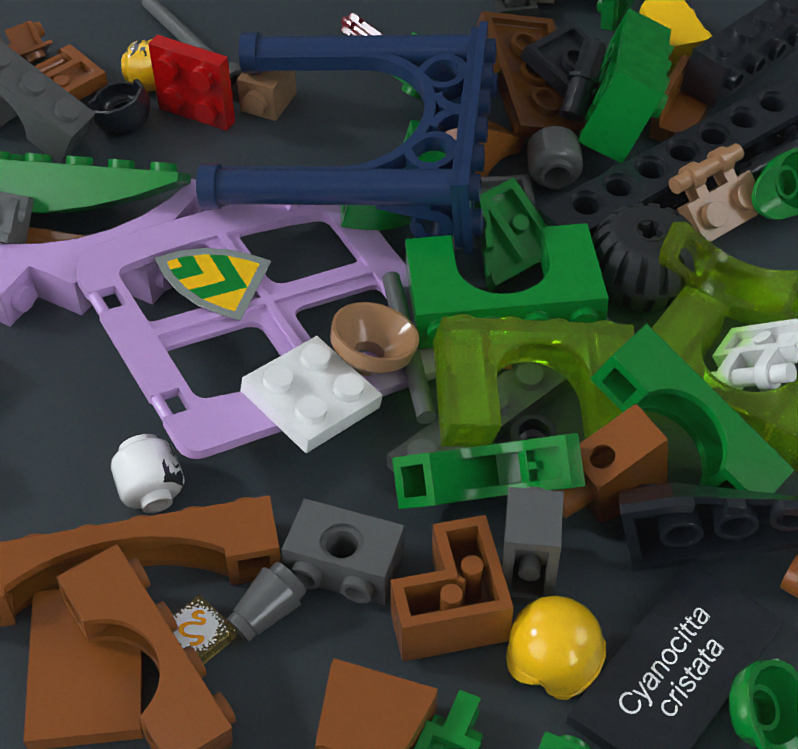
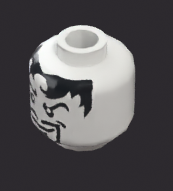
[111,434,185,513]

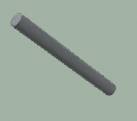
[382,271,437,424]

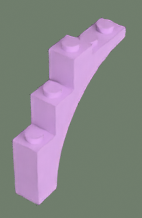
[0,179,212,327]

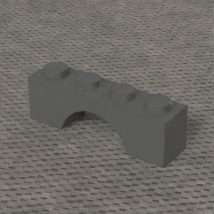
[0,41,96,164]

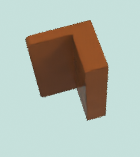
[649,55,711,142]

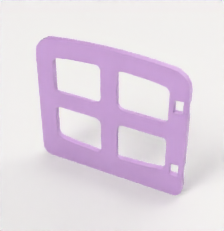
[76,205,467,459]

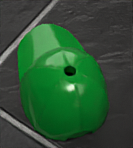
[751,148,798,220]
[729,658,798,749]

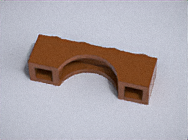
[57,544,236,749]

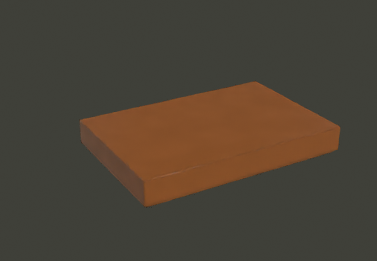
[23,589,144,749]

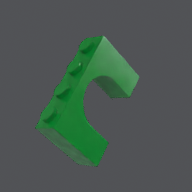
[405,223,609,349]

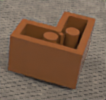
[390,515,514,662]

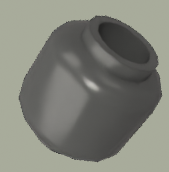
[526,126,583,189]

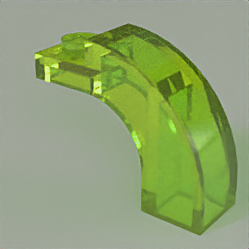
[658,222,798,325]

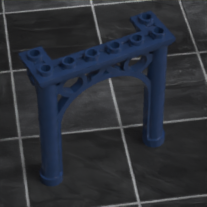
[196,21,498,254]

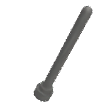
[142,0,242,98]

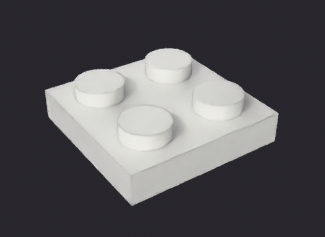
[240,336,383,453]

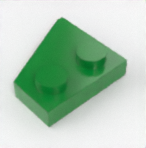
[475,177,548,292]

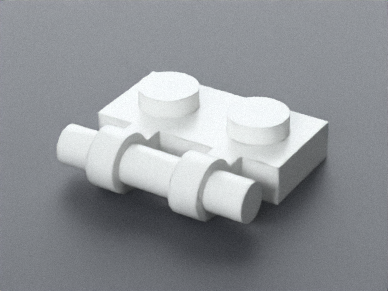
[703,318,798,394]

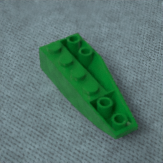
[0,151,191,214]

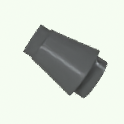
[226,561,307,643]

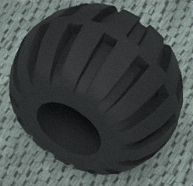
[592,203,703,312]

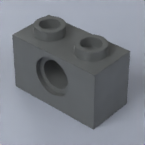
[501,487,564,604]
[281,498,405,606]

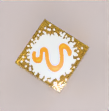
[173,594,236,664]

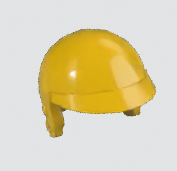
[506,595,606,700]

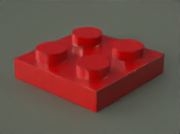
[148,34,235,131]

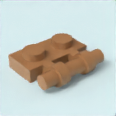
[669,143,759,246]

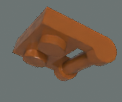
[34,44,108,100]

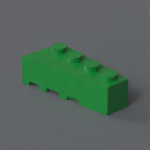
[578,8,674,163]

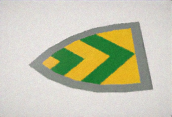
[155,248,271,321]

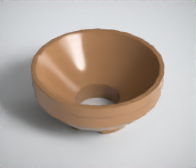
[330,302,419,376]

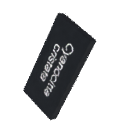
[566,562,784,749]

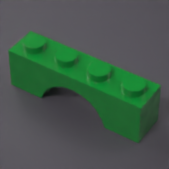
[590,323,794,493]

